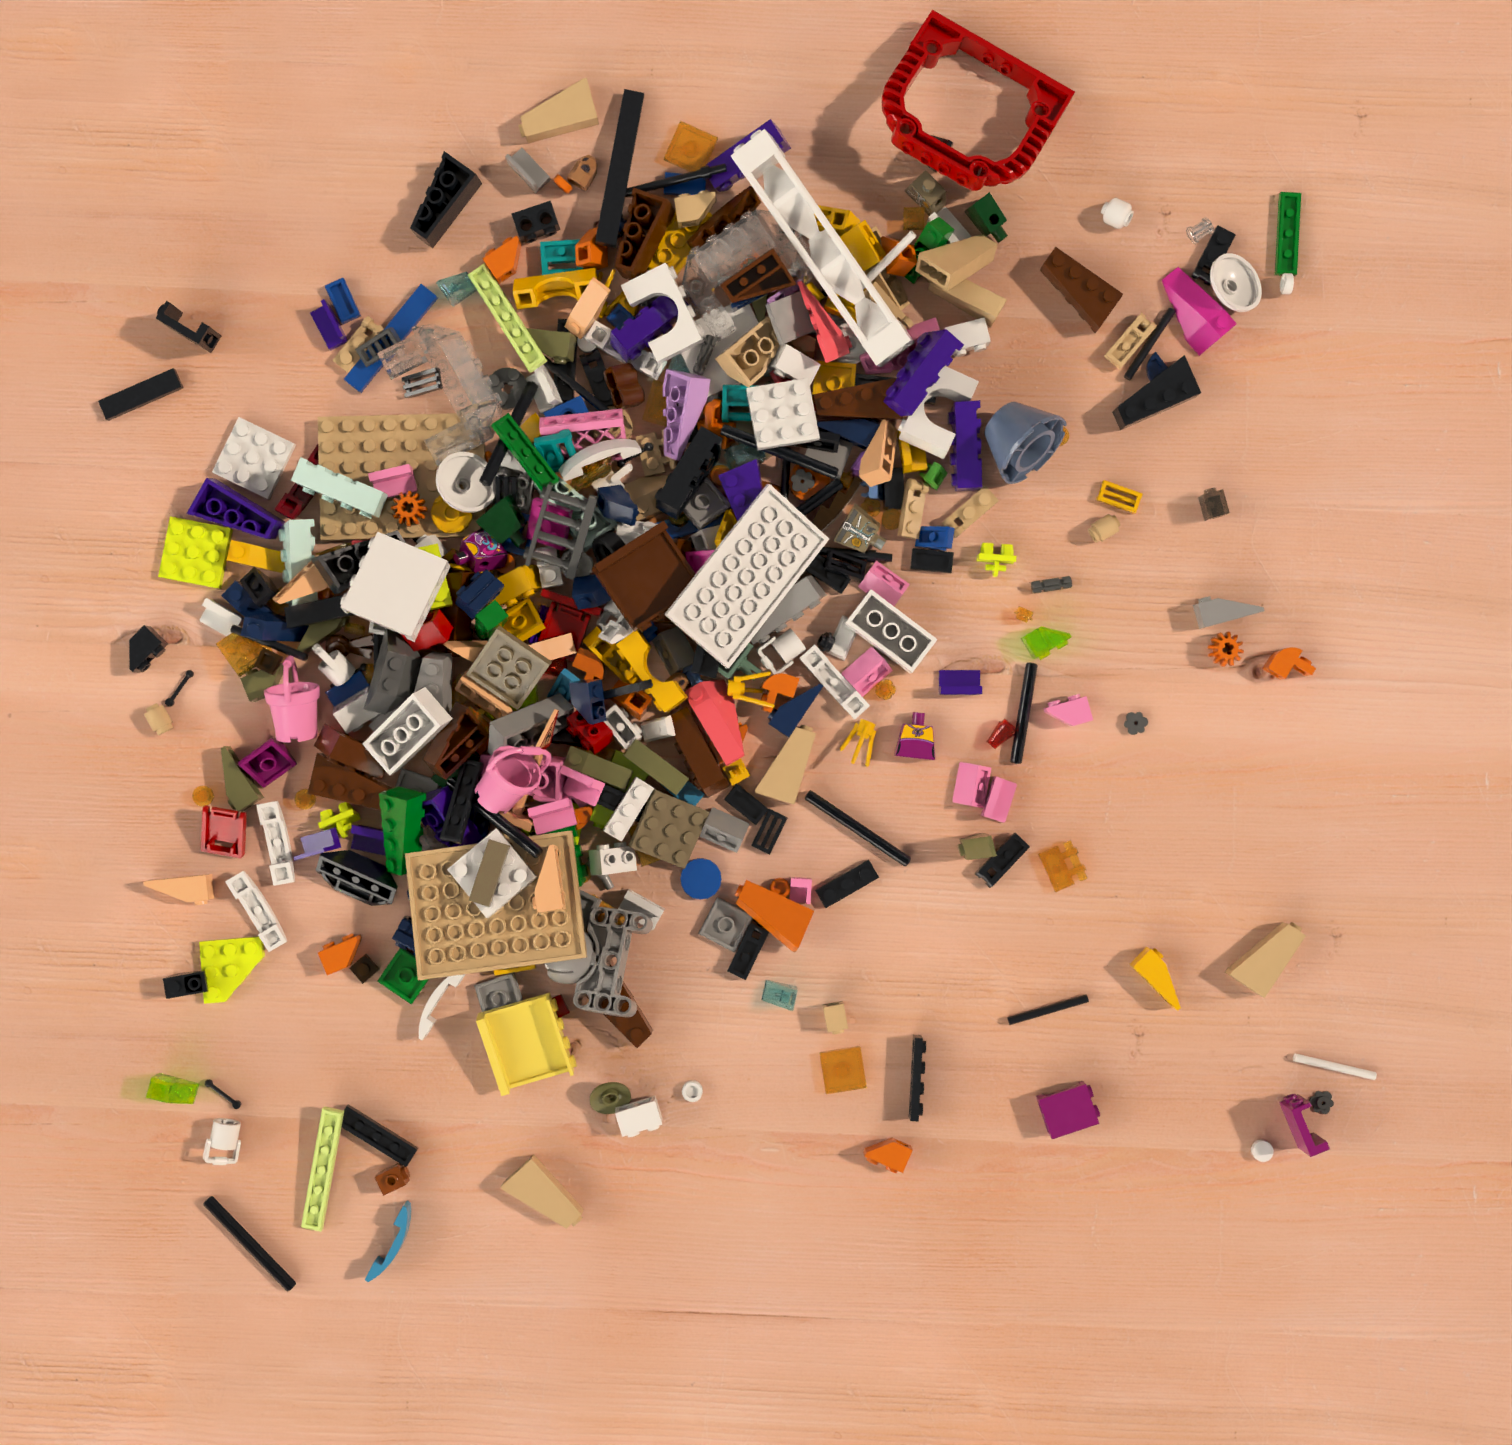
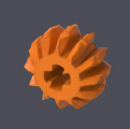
[391,491,428,527]
[1207,632,1244,667]

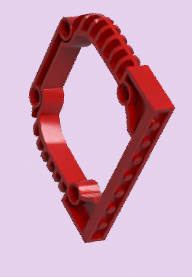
[882,10,1075,191]

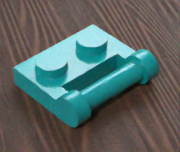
[540,239,584,275]
[722,385,759,423]
[534,429,576,472]

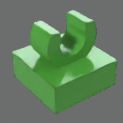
[920,462,948,490]

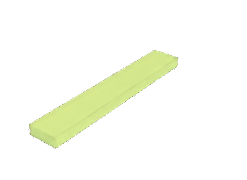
[468,263,547,373]
[301,1106,344,1232]

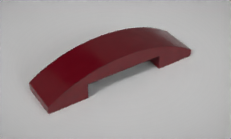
[275,444,319,520]

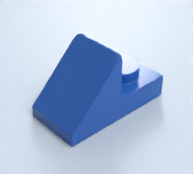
[915,526,955,551]

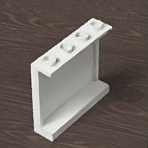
[681,304,774,403]
[340,532,450,642]

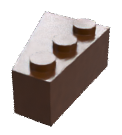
[720,248,797,304]
[314,724,385,779]

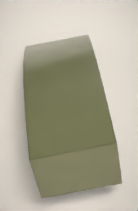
[623,738,689,795]

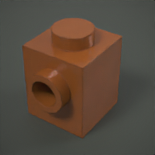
[375,1163,410,1196]

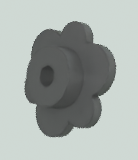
[791,469,815,493]
[1124,712,1148,735]
[1309,1091,1334,1114]

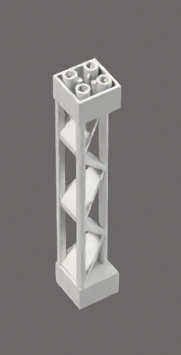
[731,129,915,367]

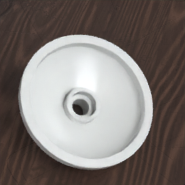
[1210,253,1262,312]
[436,452,496,513]

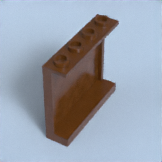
[592,521,696,632]

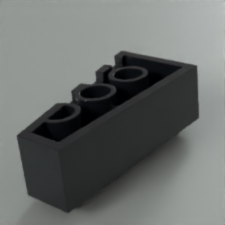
[410,151,482,249]
[655,426,723,520]

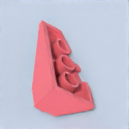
[797,281,852,363]
[684,679,745,766]

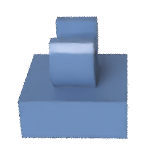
[861,481,883,501]

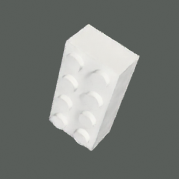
[844,589,937,673]
[363,687,453,775]

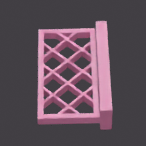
[539,409,626,463]

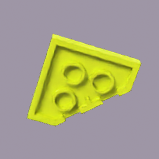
[199,936,265,1004]

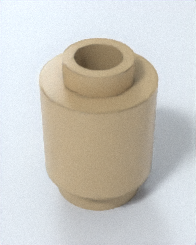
[1088,514,1121,543]
[144,703,173,735]

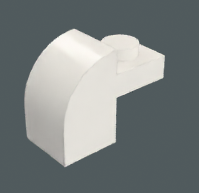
[536,546,563,589]

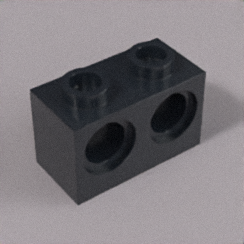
[512,200,561,243]

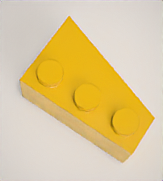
[491,564,545,608]

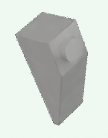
[1193,596,1264,629]

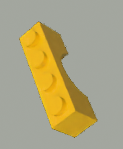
[512,268,598,310]
[616,630,688,712]

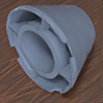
[984,402,1067,484]

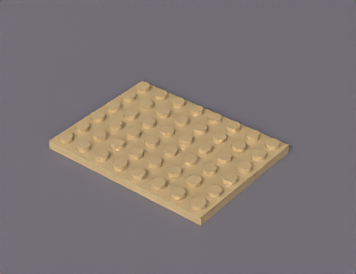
[318,413,487,541]
[405,831,587,980]

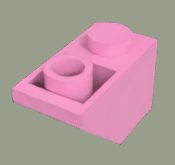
[1043,694,1093,726]

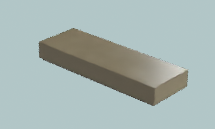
[469,839,510,907]

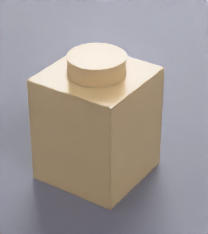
[822,1001,848,1034]

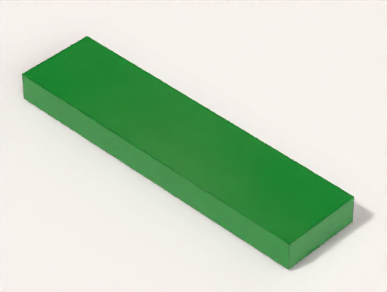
[1275,192,1301,276]
[491,413,560,492]

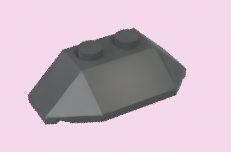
[364,628,423,715]

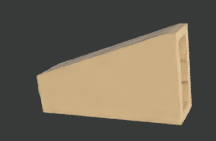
[518,78,599,144]
[915,234,997,291]
[927,279,1007,327]
[755,724,816,804]
[1225,922,1306,998]
[501,1155,584,1229]

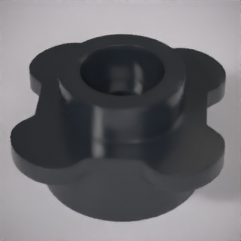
[817,632,835,652]

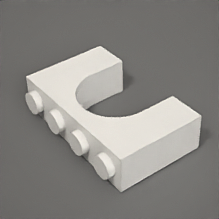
[621,263,705,364]
[898,366,979,459]

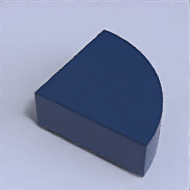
[1146,352,1168,381]

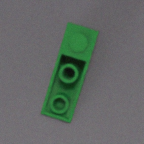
[904,217,955,284]
[475,600,509,641]

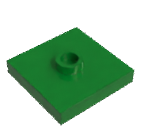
[377,948,429,1005]

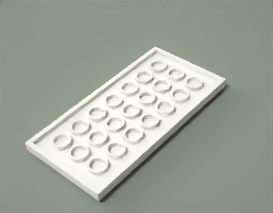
[664,484,829,668]

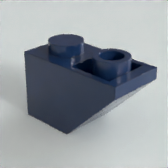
[596,484,639,526]
[569,679,607,724]

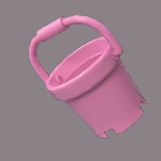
[264,655,320,742]
[475,745,552,814]

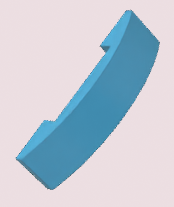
[365,1201,411,1282]

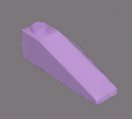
[663,369,710,461]

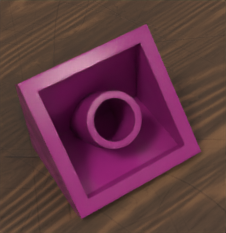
[238,738,297,788]

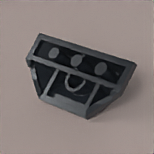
[316,850,398,906]

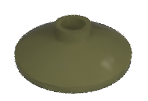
[589,1082,631,1114]

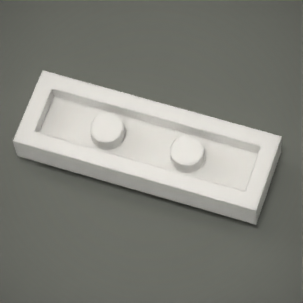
[603,777,654,842]

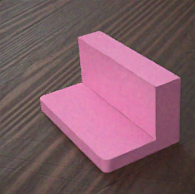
[368,464,418,499]
[858,561,910,606]
[841,647,893,697]
[952,762,991,808]
[559,765,605,806]
[981,776,1017,823]
[527,798,577,835]

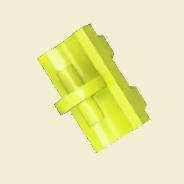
[976,543,1017,577]
[318,802,361,838]

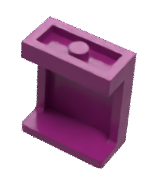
[1036,1081,1100,1139]
[1279,1094,1330,1157]

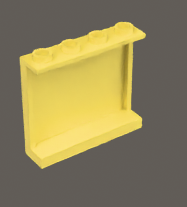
[476,992,577,1096]

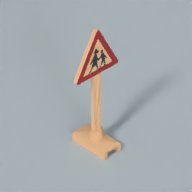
[498,709,559,832]

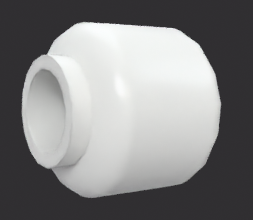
[1101,198,1134,229]

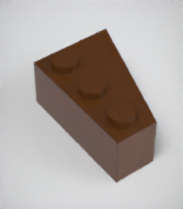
[423,702,489,780]

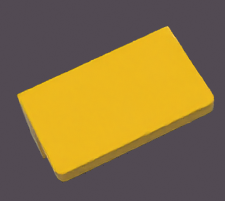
[840,220,886,271]
[897,427,928,473]

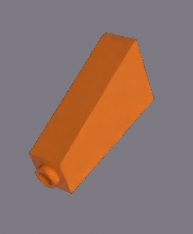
[734,880,814,952]

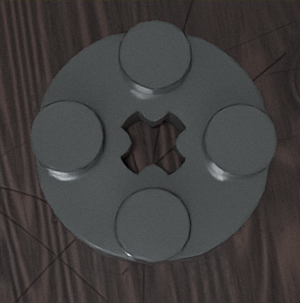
[486,368,527,410]

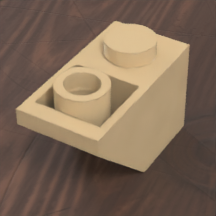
[674,190,716,229]

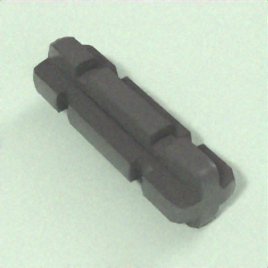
[693,334,717,375]
[1031,576,1072,593]

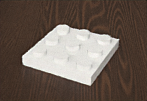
[746,378,820,450]
[212,417,296,500]
[447,828,537,919]

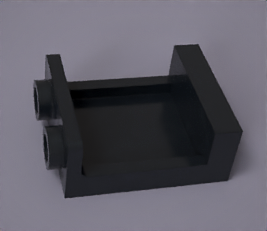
[156,301,222,353]

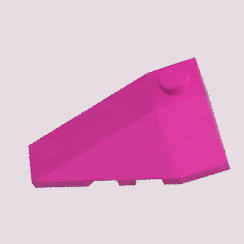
[1162,267,1237,356]

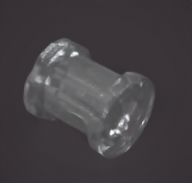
[1186,217,1214,244]

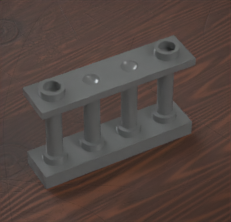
[523,482,598,580]

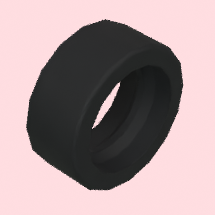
[592,531,625,562]

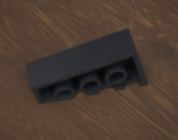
[1112,355,1201,431]
[311,530,406,594]

